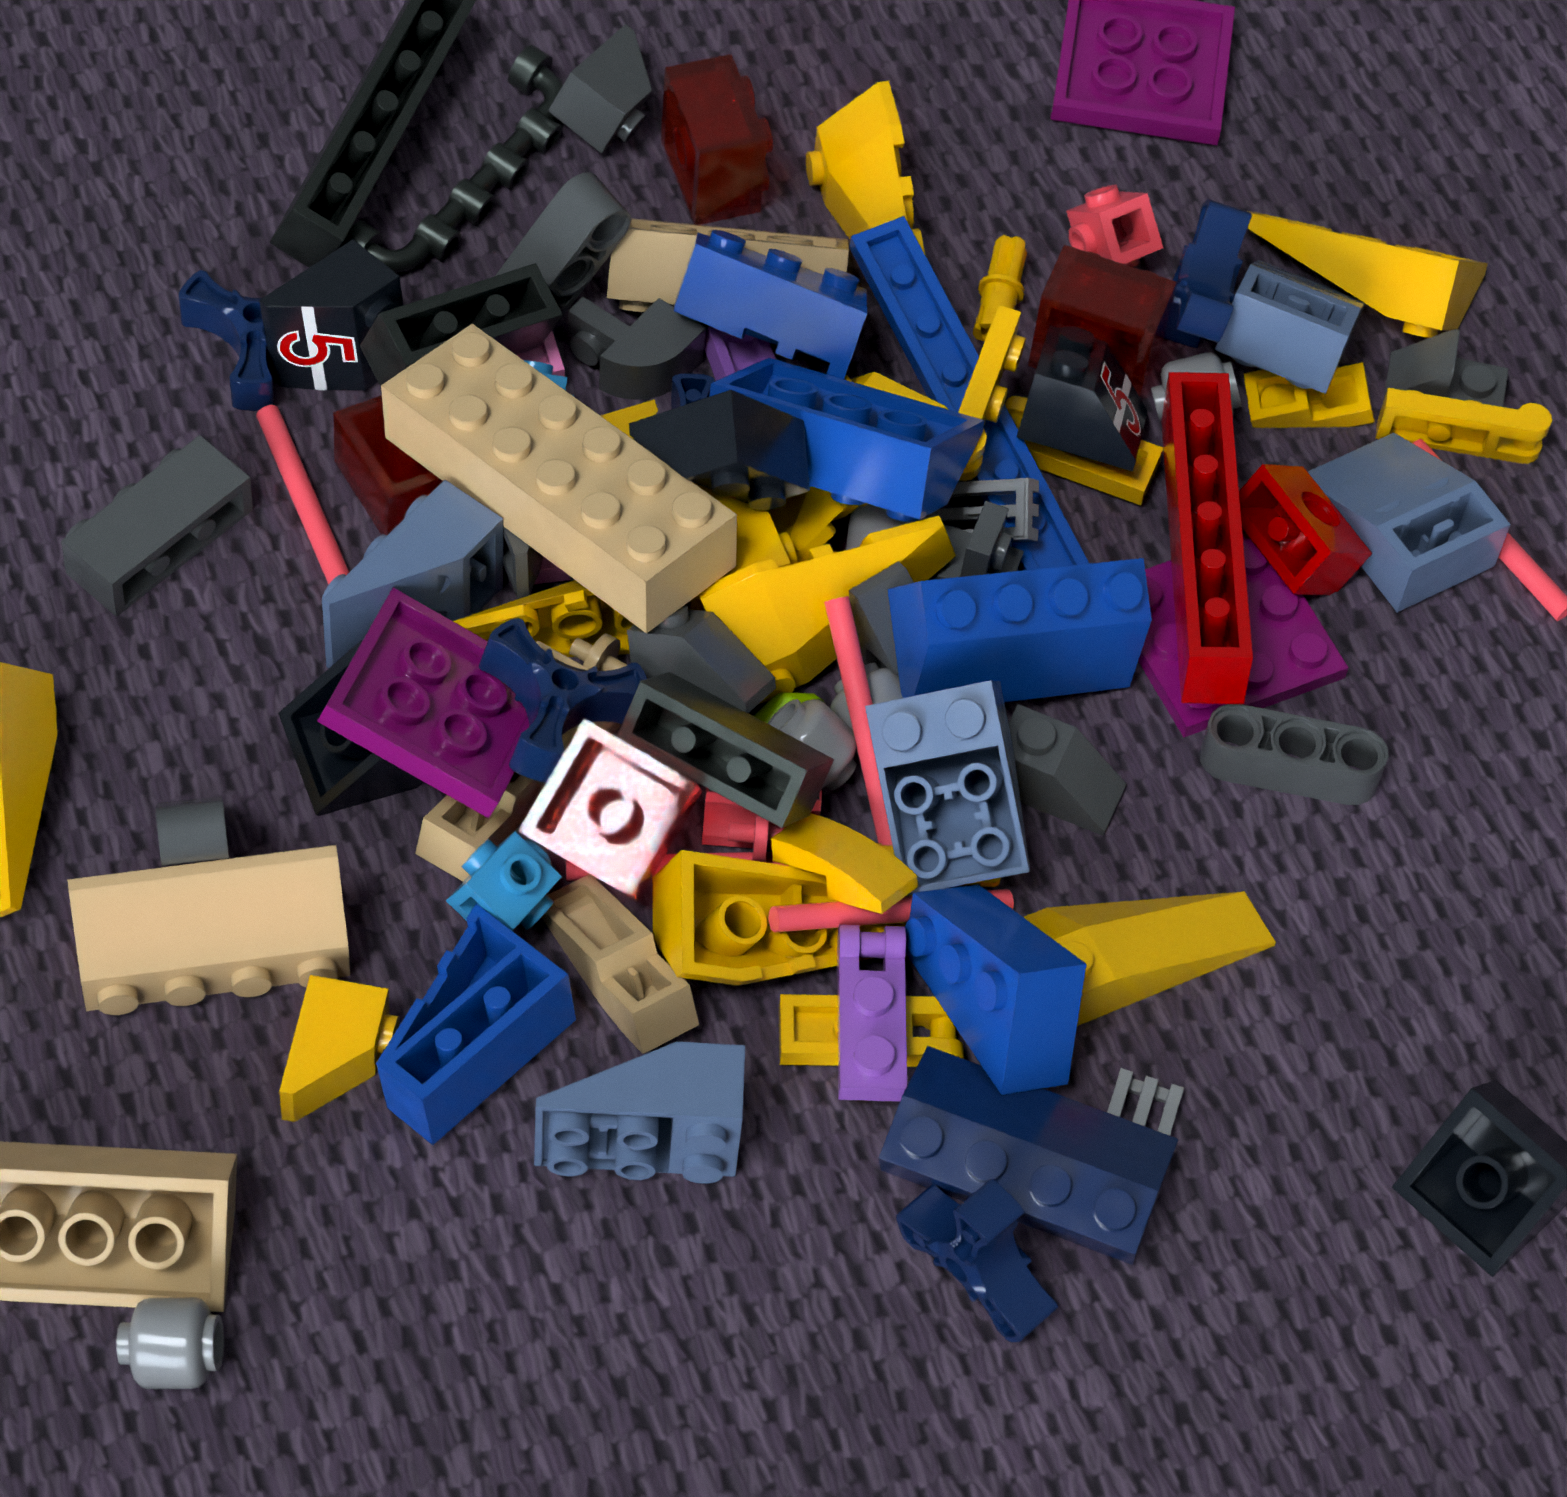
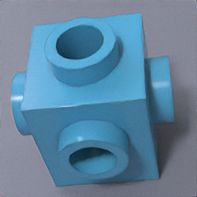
[446,831,562,930]

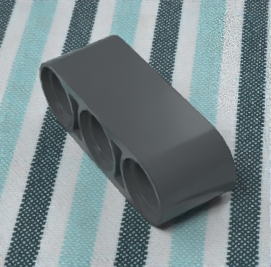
[495,172,632,327]
[1199,704,1389,805]
[155,796,229,867]

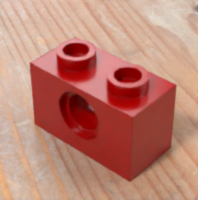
[1239,464,1372,595]

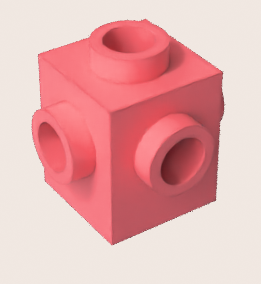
[1066,185,1163,273]

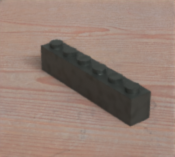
[269,0,476,267]

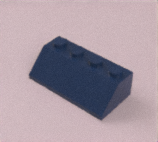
[879,1046,1179,1265]

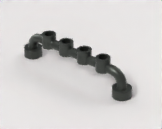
[338,45,563,273]

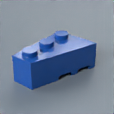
[673,230,867,379]
[905,884,1086,1095]
[376,904,576,1145]

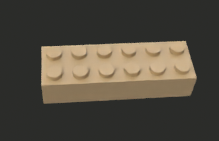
[381,324,737,634]

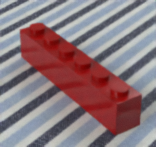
[1161,372,1253,704]

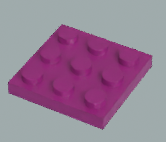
[1051,0,1235,145]
[1138,533,1349,737]
[317,587,529,818]

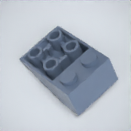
[1215,260,1365,394]
[1308,432,1511,612]
[322,480,503,668]
[865,680,1030,896]
[534,1041,745,1184]

